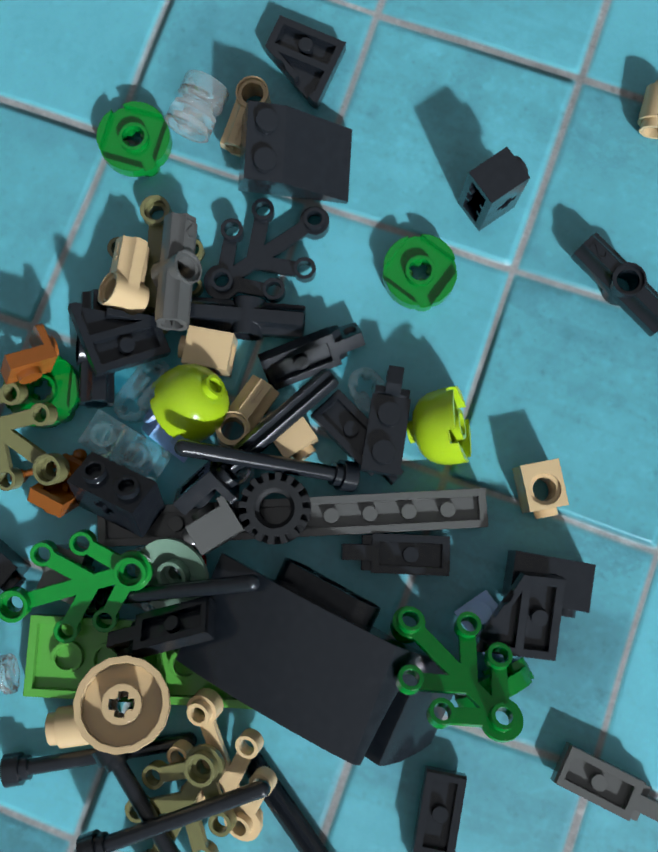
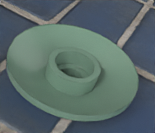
[135,537,209,609]

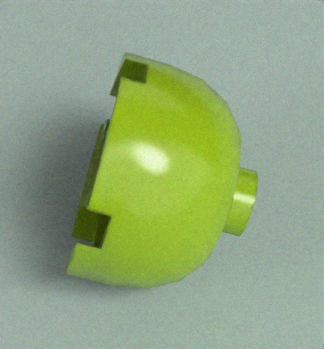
[150,363,230,442]
[407,386,472,465]

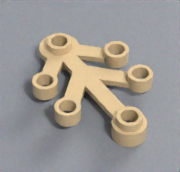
[167,688,277,842]

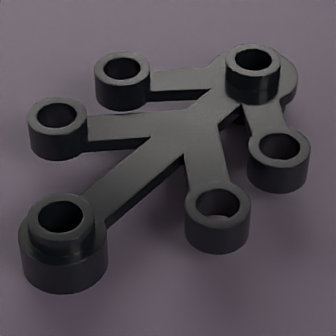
[204,198,329,303]

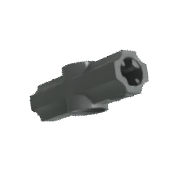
[151,212,202,331]

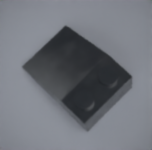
[238,100,352,204]

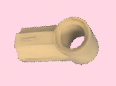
[220,76,271,157]
[97,235,150,315]
[215,375,280,448]

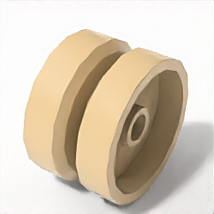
[73,655,171,755]

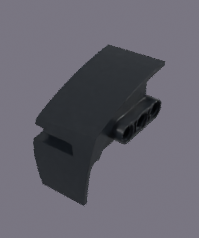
[176,553,453,766]

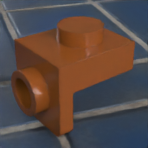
[0,323,59,385]
[27,453,83,518]

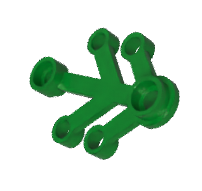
[0,529,153,643]
[390,606,524,743]

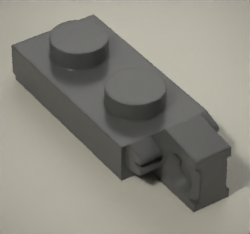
[550,742,658,822]

